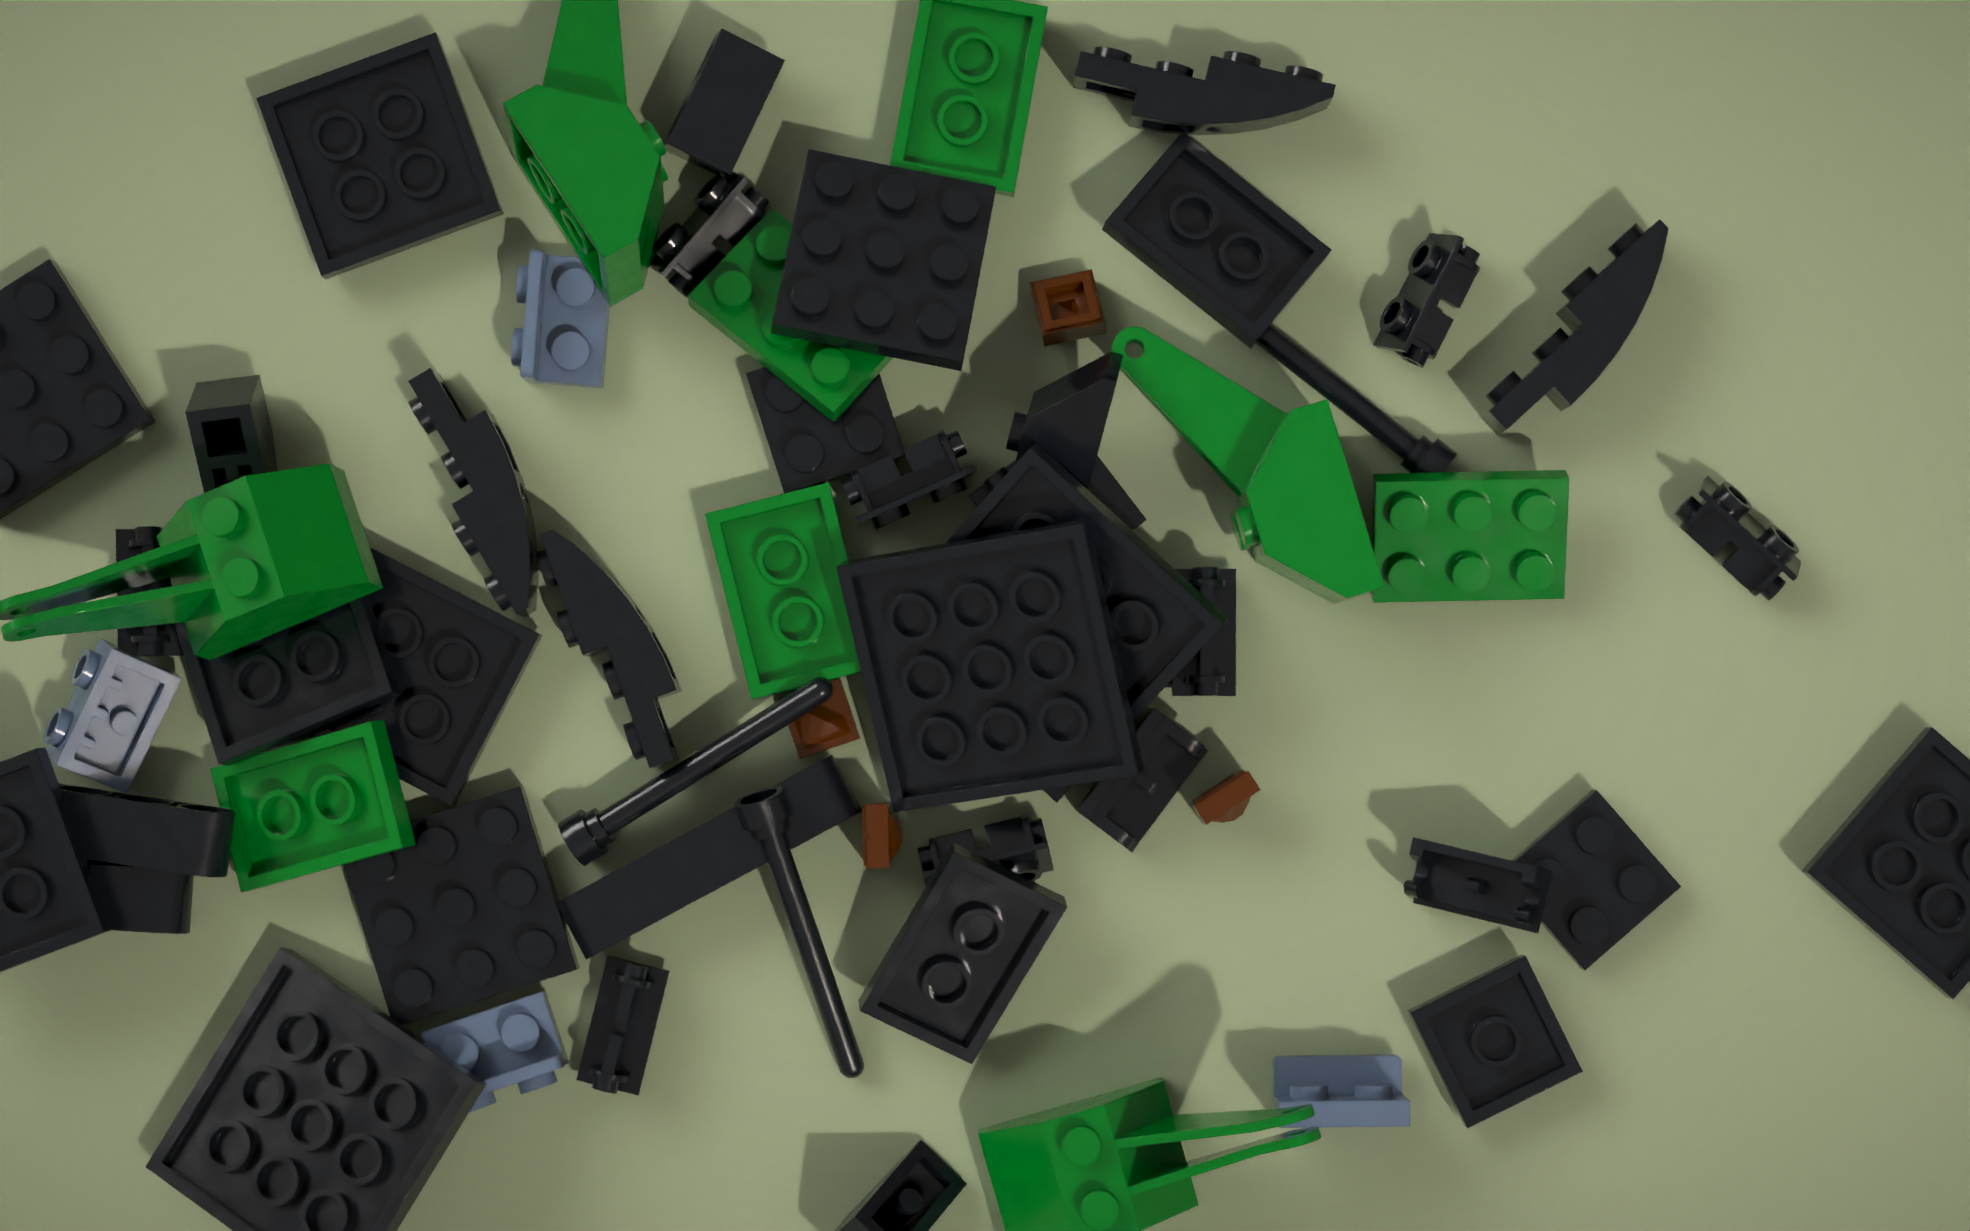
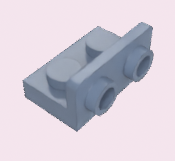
[511,250,610,388]
[44,638,182,794]
[421,990,569,1112]
[1273,1054,1410,1128]

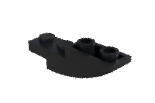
[1073,47,1336,135]
[1481,219,1669,436]
[408,368,539,617]
[536,530,682,768]

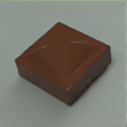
[1030,269,1106,347]
[779,678,861,759]
[1191,770,1260,825]
[862,802,902,869]

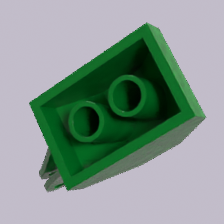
[503,0,668,307]
[1111,326,1384,604]
[0,463,383,660]
[978,1077,1321,1231]

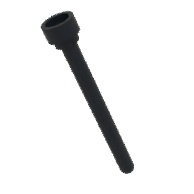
[1256,324,1458,473]
[558,677,833,866]
[734,786,864,1078]

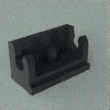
[663,29,785,176]
[1076,708,1208,852]
[1404,837,1553,933]

